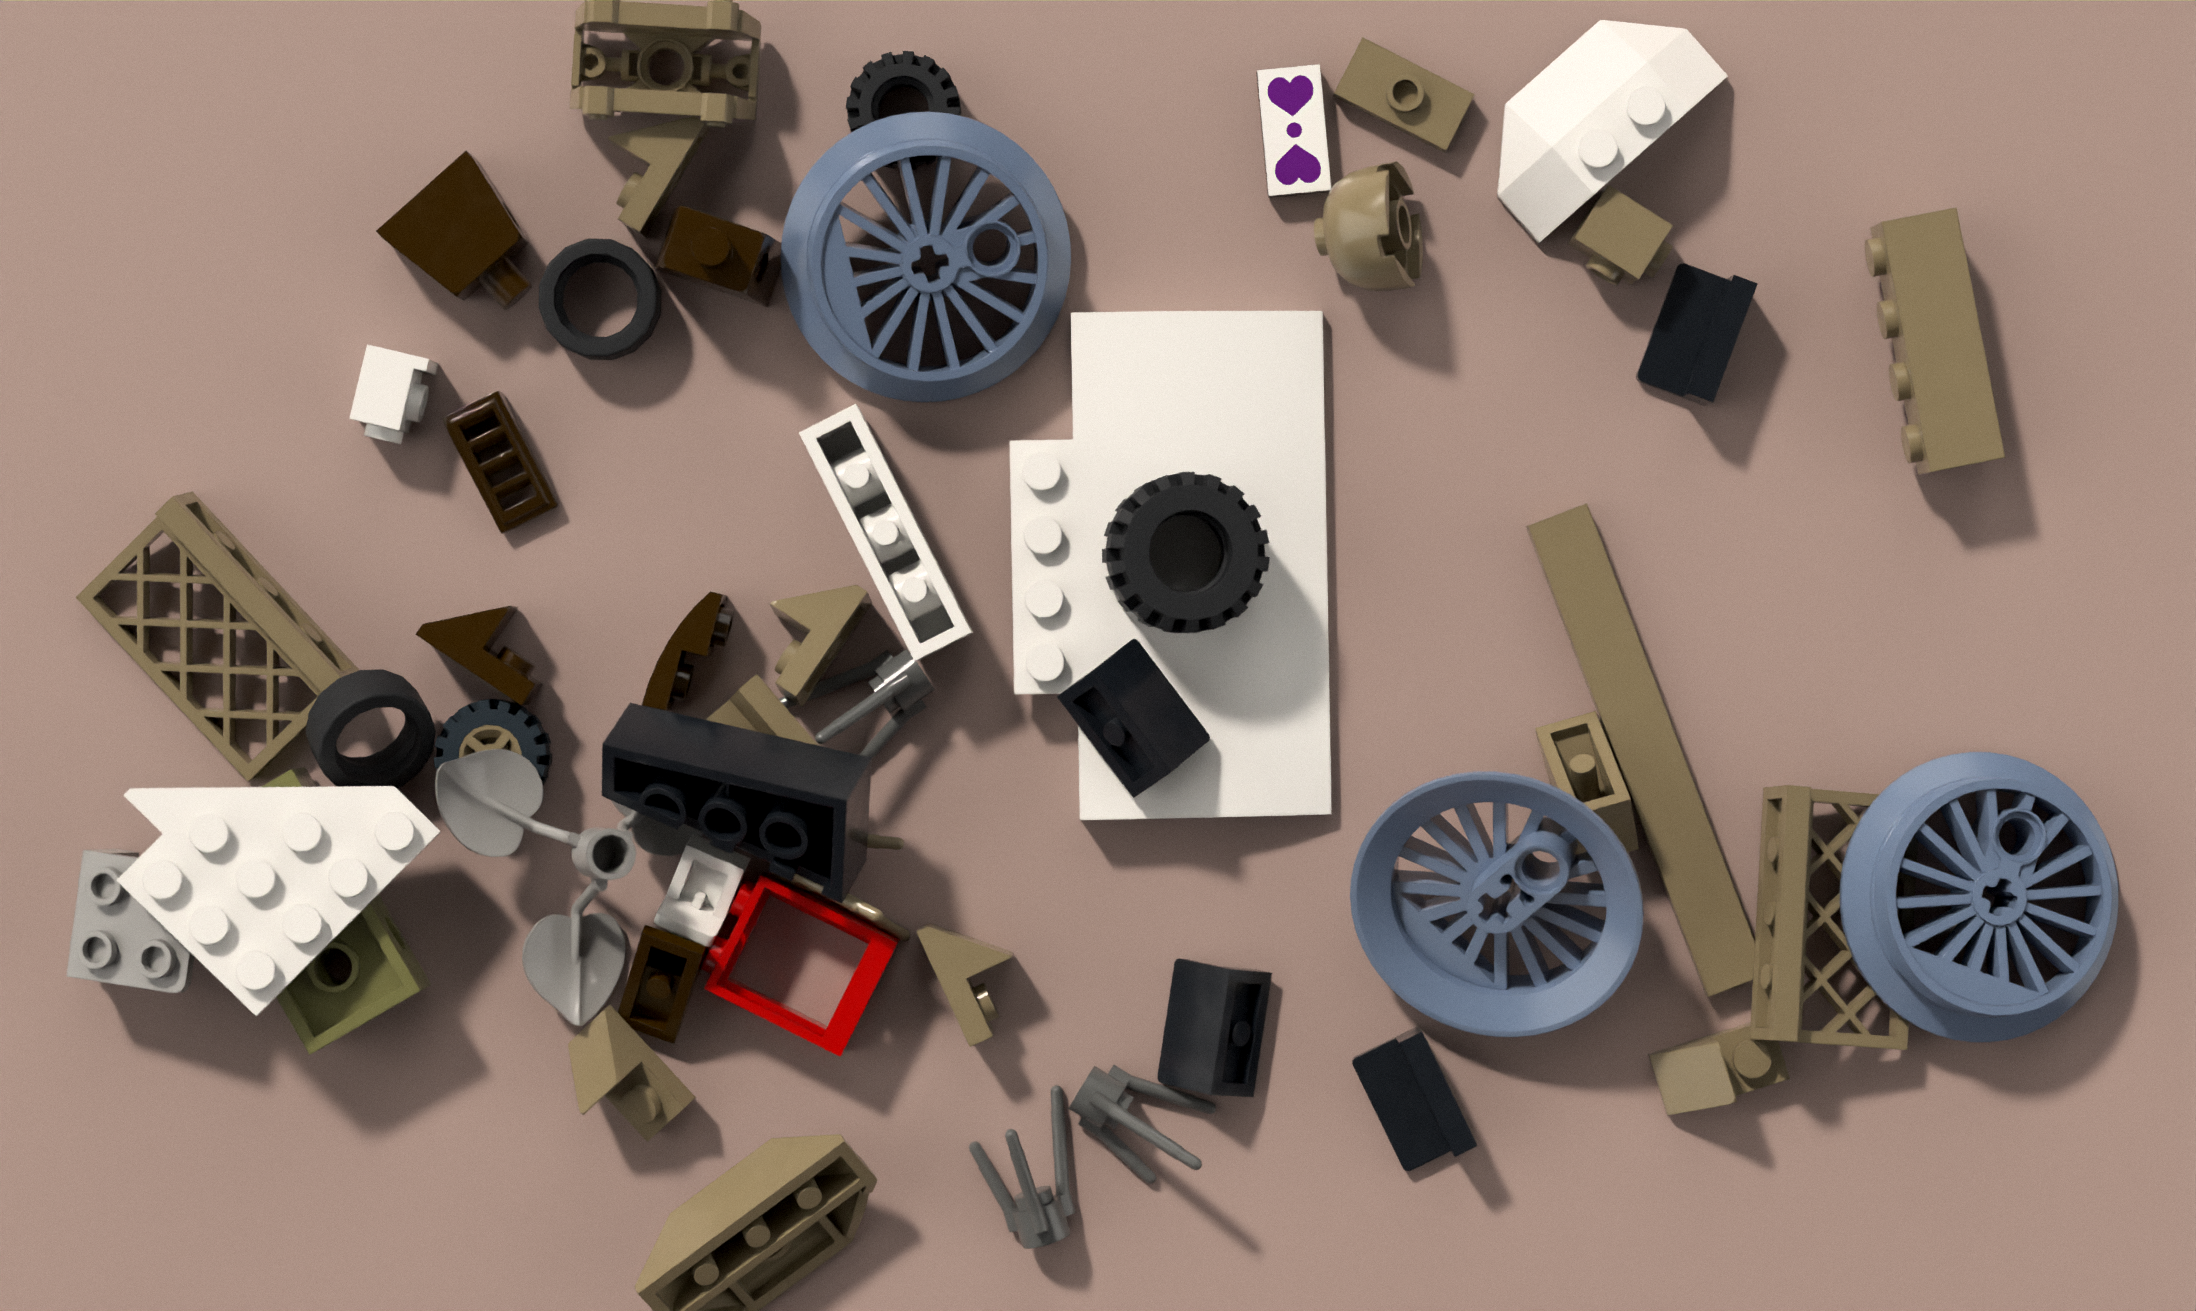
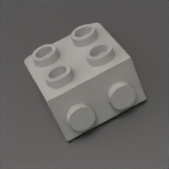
[66,849,195,993]

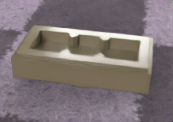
[1333,37,1475,153]

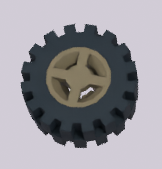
[434,699,553,785]

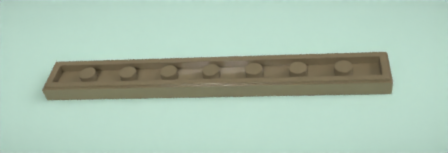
[1526,503,1755,997]

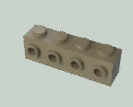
[1865,207,2005,475]

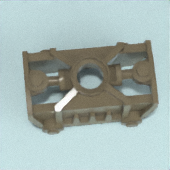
[570,0,762,128]

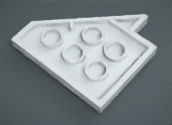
[116,786,441,1016]

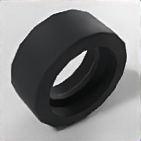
[539,238,662,360]
[306,669,436,788]

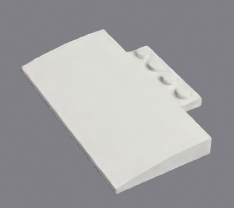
[1010,311,1332,820]

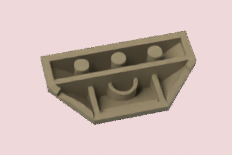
[635,1134,878,1311]

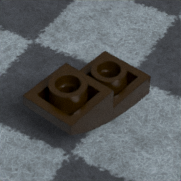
[642,592,734,711]

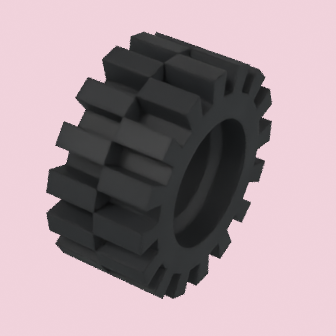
[846,51,962,170]

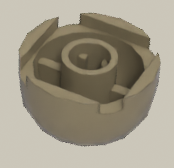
[1314,161,1423,291]

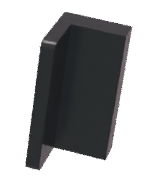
[1636,263,1758,406]
[1057,639,1210,798]
[1157,959,1272,1097]
[1352,1026,1478,1171]

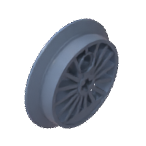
[780,111,1071,402]
[1840,752,2119,1042]
[1350,771,1644,1037]

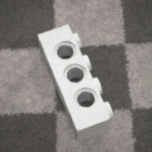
[799,404,973,661]

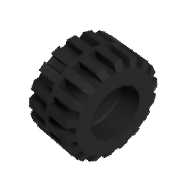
[1102,472,1270,633]

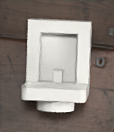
[654,834,751,947]

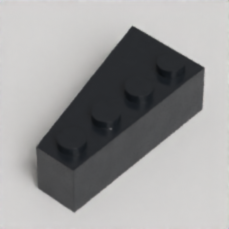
[602,703,872,904]

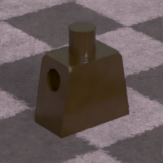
[376,151,533,310]
[654,205,781,307]

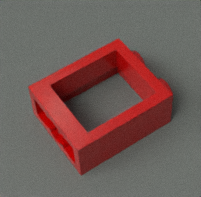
[701,872,900,1057]

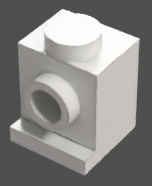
[349,344,438,444]

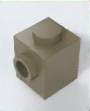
[1568,185,1673,286]

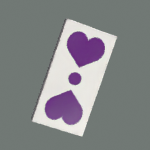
[1256,64,1331,198]

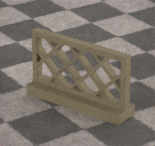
[76,491,359,781]
[1750,785,1918,1050]

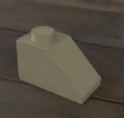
[1535,711,1639,855]

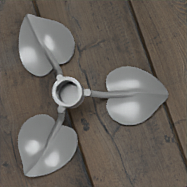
[435,749,704,1026]

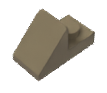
[607,116,710,238]
[770,585,872,707]
[916,923,1013,1047]
[568,1005,696,1142]
[1648,1022,1790,1115]

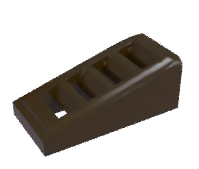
[442,391,559,534]

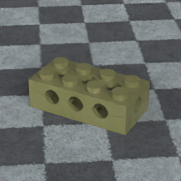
[262,767,431,1055]

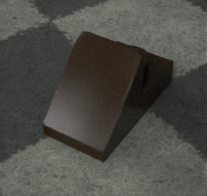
[415,606,543,705]
[618,925,708,1044]

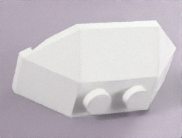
[1497,20,1728,244]

